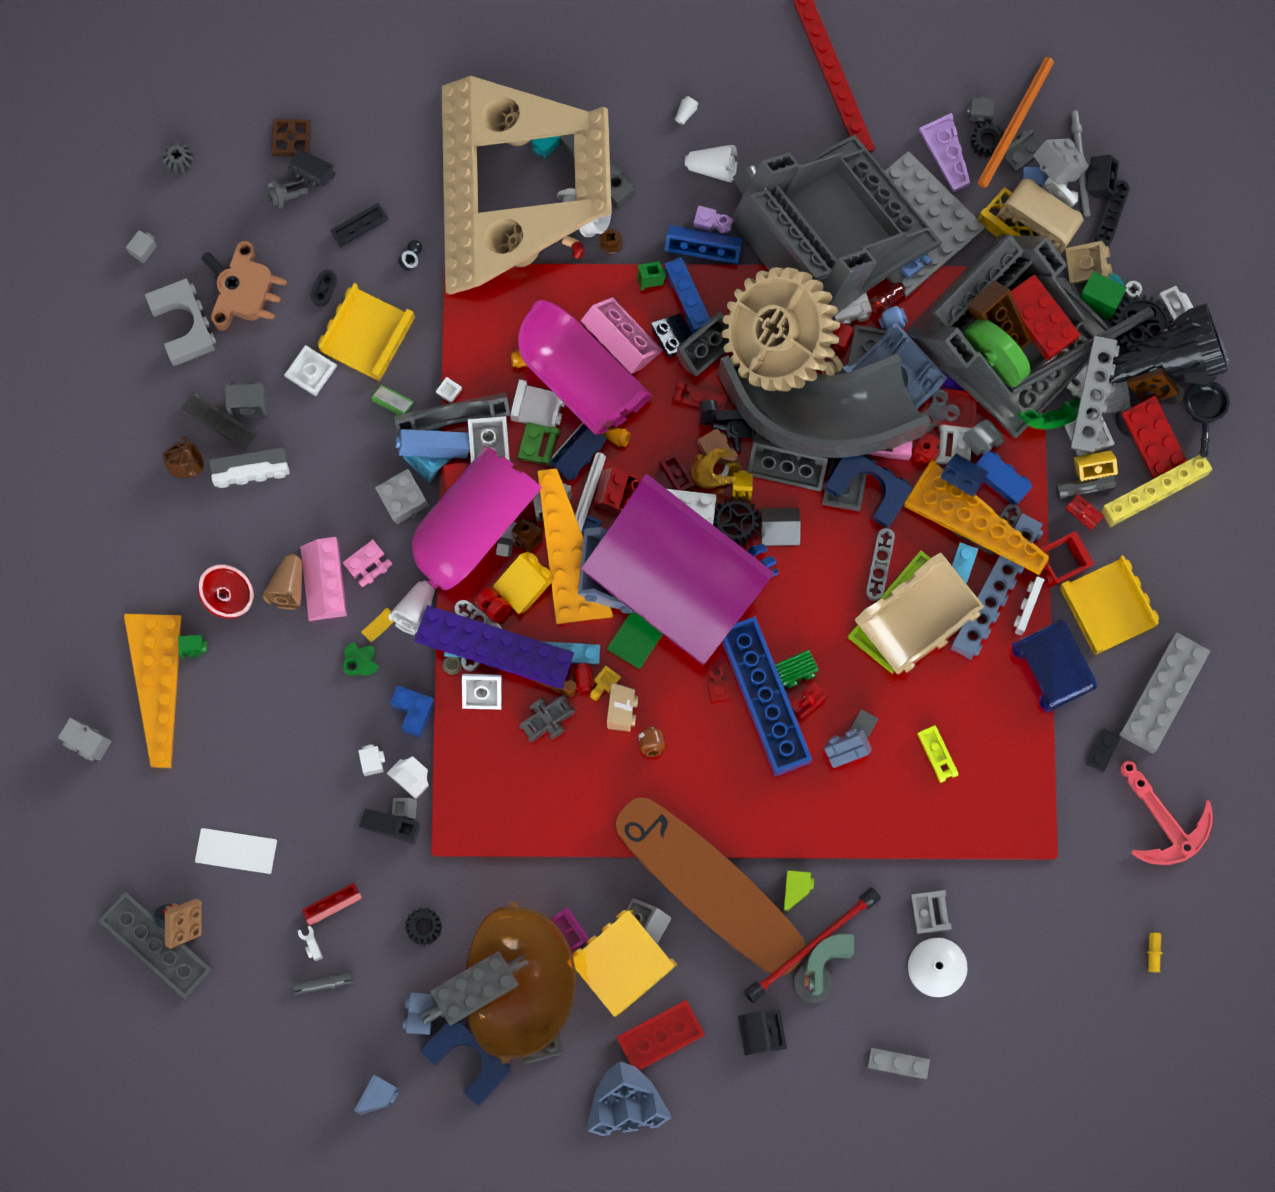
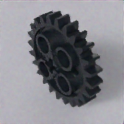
[1111,295,1173,349]

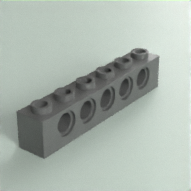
[559,134,635,209]

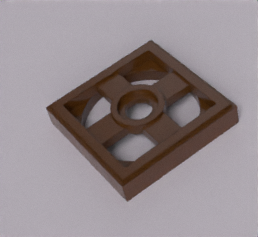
[272,119,311,156]
[1127,368,1179,401]

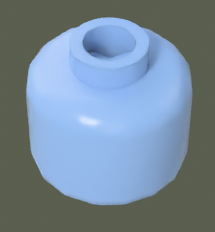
[879,306,908,331]

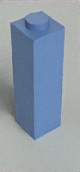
[395,429,470,459]

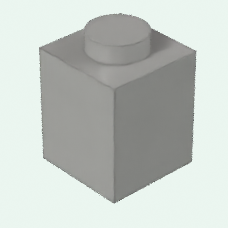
[126,230,157,264]

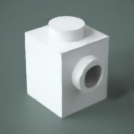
[358,745,385,776]

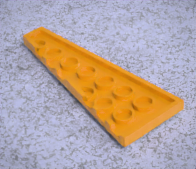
[904,460,1049,575]
[538,468,613,624]
[124,614,182,768]

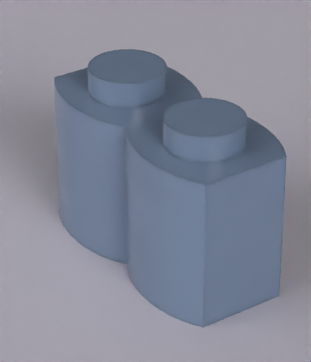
[403,992,435,1036]

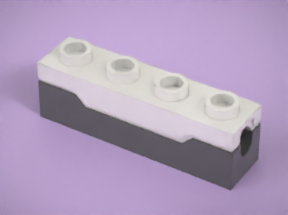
[209,447,290,488]

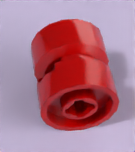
[475,587,511,623]

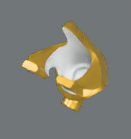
[691,449,742,489]

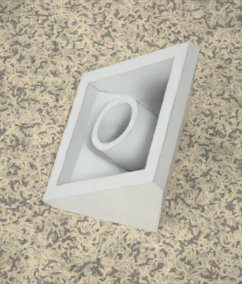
[462,674,502,710]

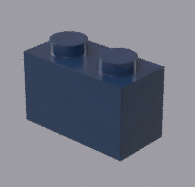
[941,453,989,497]

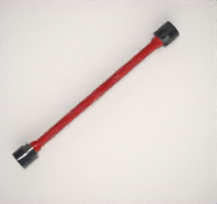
[743,887,881,1003]

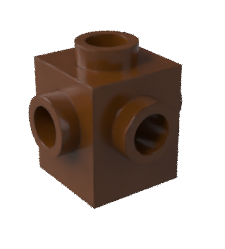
[512,519,543,553]

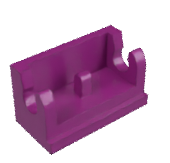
[550,907,589,953]

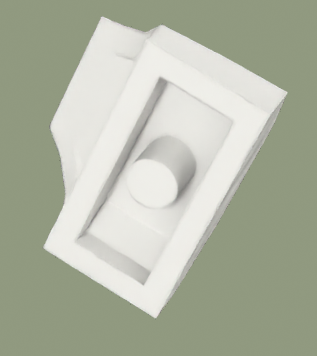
[1158,286,1193,323]
[387,756,429,800]

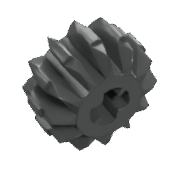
[162,142,194,174]

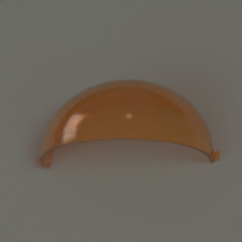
[466,902,576,1063]

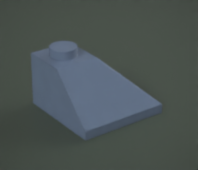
[354,1075,399,1115]

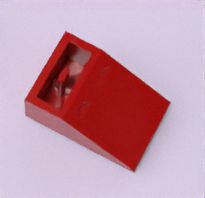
[593,467,642,515]

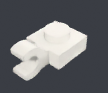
[298,926,323,961]

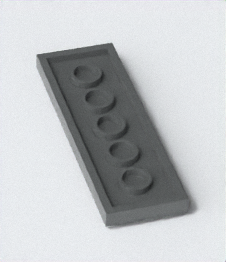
[99,891,212,1000]

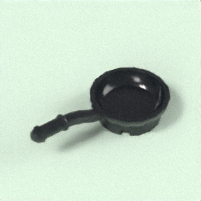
[1185,382,1230,458]

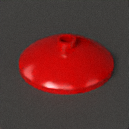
[197,565,254,619]

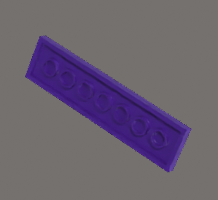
[414,605,574,689]

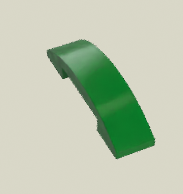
[1017,399,1089,429]

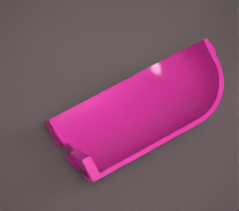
[518,300,653,435]
[412,446,542,590]

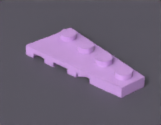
[919,113,970,193]

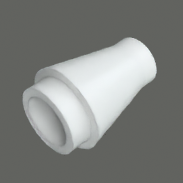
[674,96,698,125]

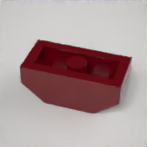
[654,453,695,491]

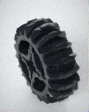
[713,497,761,547]

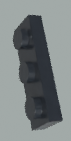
[330,203,388,247]

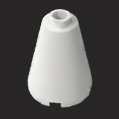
[685,145,737,182]
[389,581,435,635]

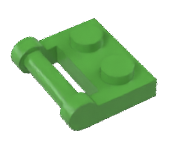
[518,422,560,466]

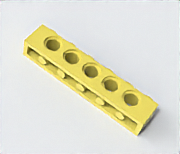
[1101,455,1212,528]

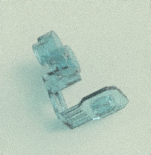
[918,390,960,433]

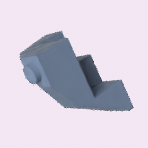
[587,1062,671,1136]

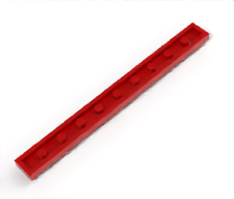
[792,0,875,153]

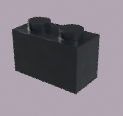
[1086,155,1119,198]

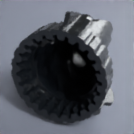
[1103,303,1228,387]

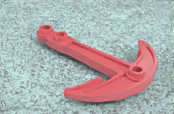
[1120,761,1213,865]

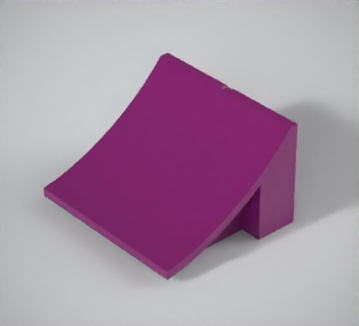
[581,474,774,665]

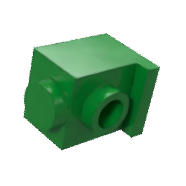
[637,261,666,291]
[178,635,208,659]

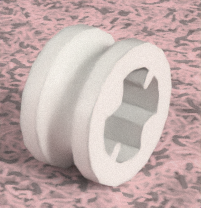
[1124,281,1142,300]

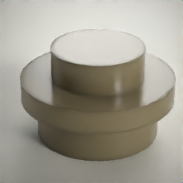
[443,657,462,675]

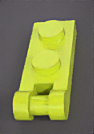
[917,725,958,783]

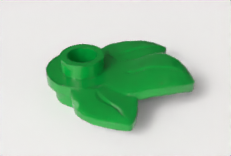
[342,642,379,676]

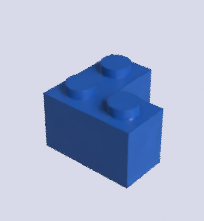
[390,686,435,738]

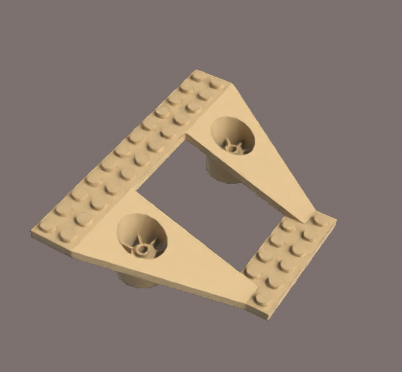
[442,76,612,295]

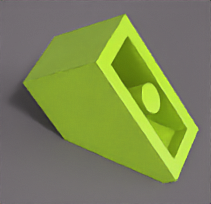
[783,871,814,912]

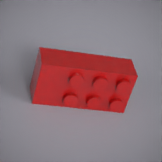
[1011,274,1081,361]

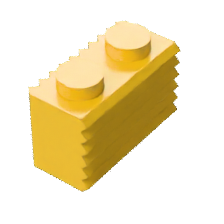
[1074,450,1118,482]

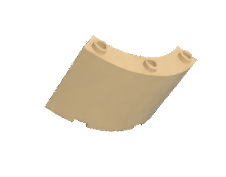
[855,553,984,674]

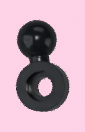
[398,240,422,271]

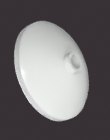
[908,938,967,997]

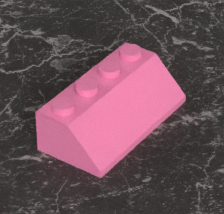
[581,297,663,374]
[300,537,347,621]

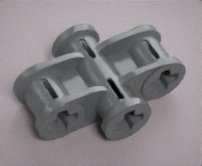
[519,695,576,743]

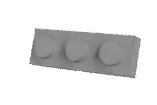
[867,1048,930,1080]

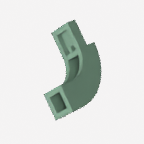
[803,934,854,996]

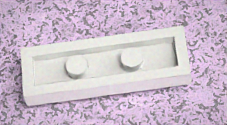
[1014,577,1044,636]

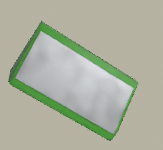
[371,385,414,415]

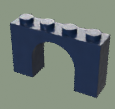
[822,455,913,528]
[420,1020,512,1107]

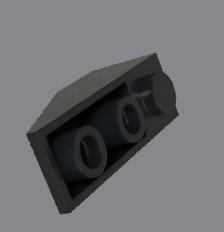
[359,808,421,845]

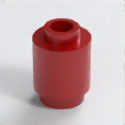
[573,663,595,693]

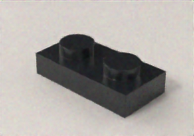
[1086,728,1121,772]

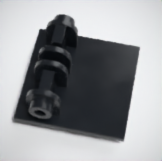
[651,313,693,359]

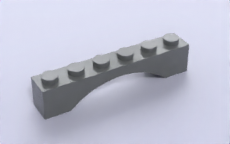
[394,392,510,437]

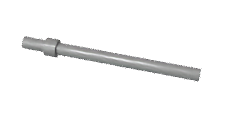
[1071,111,1091,218]

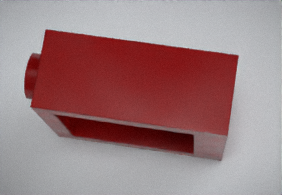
[1041,531,1094,588]

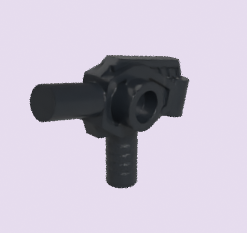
[712,420,756,452]

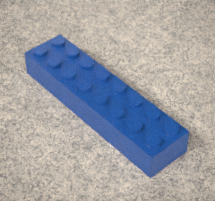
[722,616,812,777]

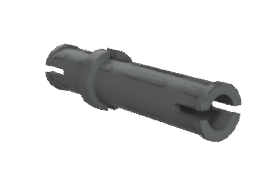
[293,971,354,995]

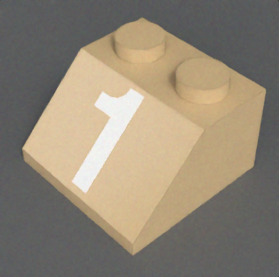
[607,683,638,732]

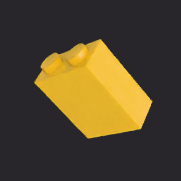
[493,552,554,614]

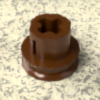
[599,229,623,255]

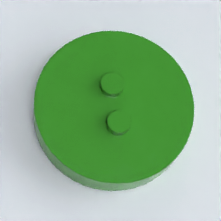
[963,319,1030,387]

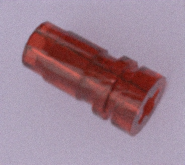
[869,282,906,314]

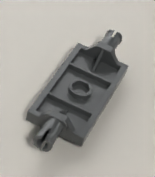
[419,951,529,1026]

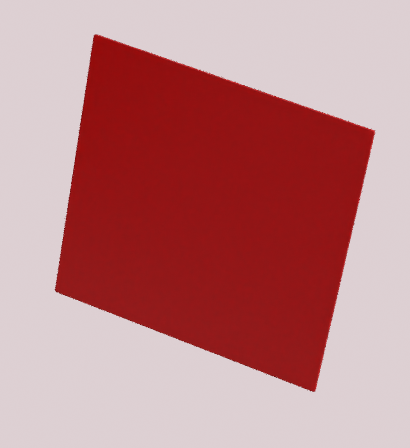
[431,264,1058,860]

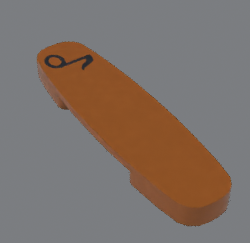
[615,797,806,976]

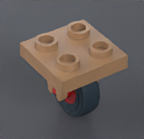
[154,898,201,949]

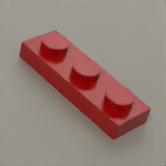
[302,883,362,926]

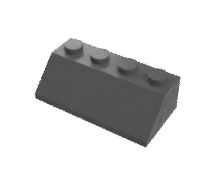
[748,432,828,492]

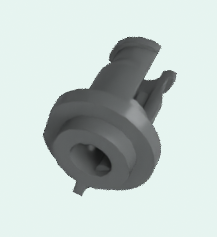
[266,177,308,209]

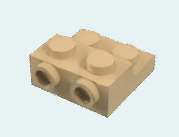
[1065,241,1112,285]

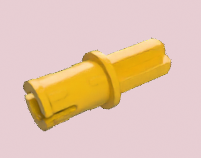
[1147,932,1163,973]

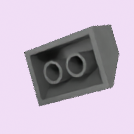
[677,312,730,376]

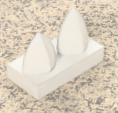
[1042,177,1079,208]

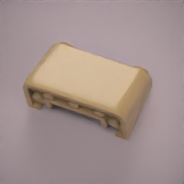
[997,178,1084,255]

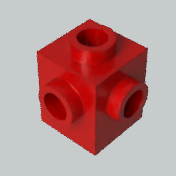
[912,432,941,464]

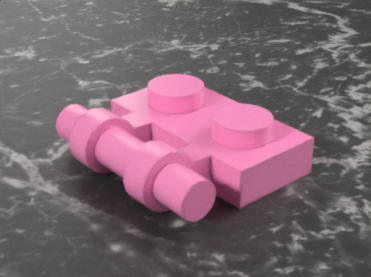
[342,540,393,588]

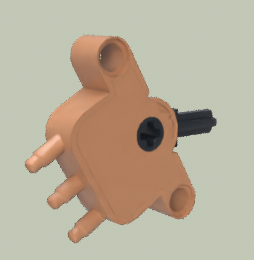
[201,241,287,331]

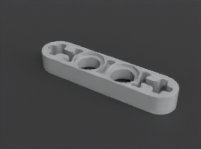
[866,528,895,601]

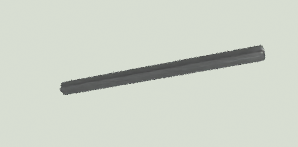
[1009,307,1154,394]

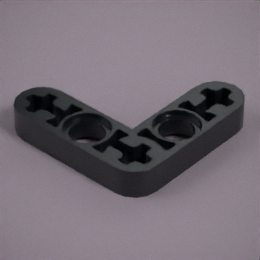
[698,400,747,426]

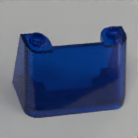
[1011,619,1097,713]

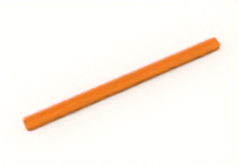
[977,57,1054,188]

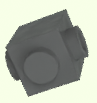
[966,96,994,124]

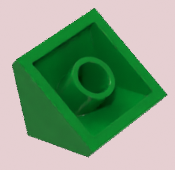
[1080,271,1127,321]

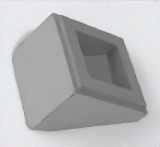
[392,798,417,819]

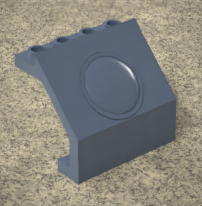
[837,323,947,409]

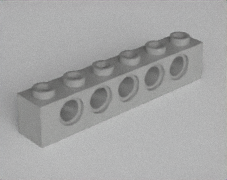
[1070,336,1120,454]

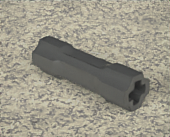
[1056,475,1116,500]

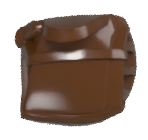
[162,436,204,479]

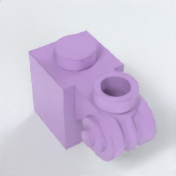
[693,206,734,234]

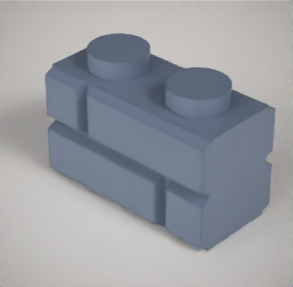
[824,729,872,768]

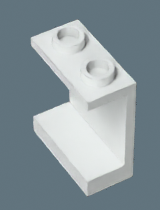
[510,380,565,427]

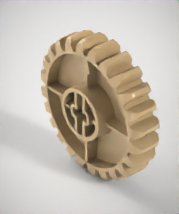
[722,267,840,392]

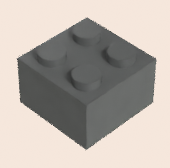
[225,382,268,418]

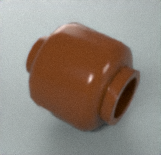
[639,727,665,757]

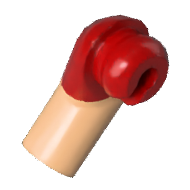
[562,236,585,259]

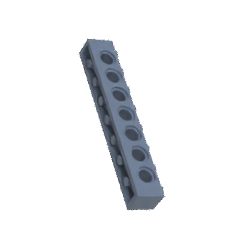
[951,513,1043,660]

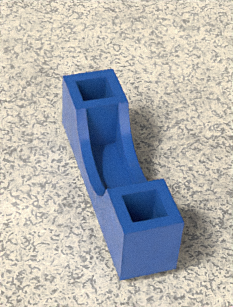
[664,257,710,334]

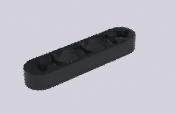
[1095,180,1130,246]

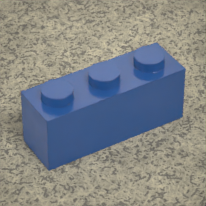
[976,451,1032,506]

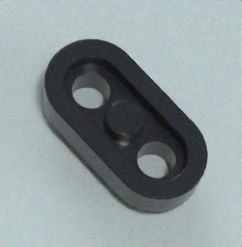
[311,270,337,307]

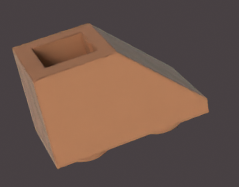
[697,429,738,465]

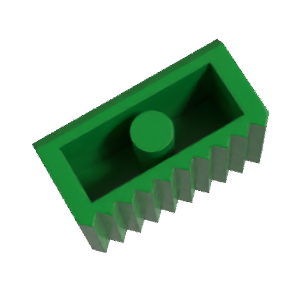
[775,649,819,689]

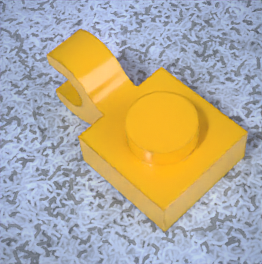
[590,666,621,701]

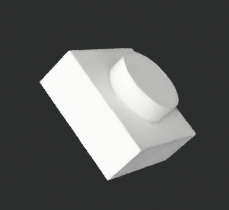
[436,377,462,404]

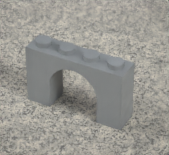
[145,278,216,366]

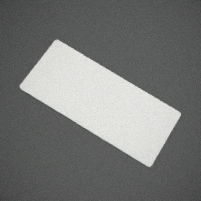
[195,828,277,874]

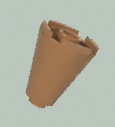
[263,554,302,610]

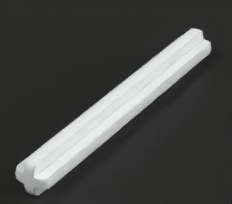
[575,453,606,531]

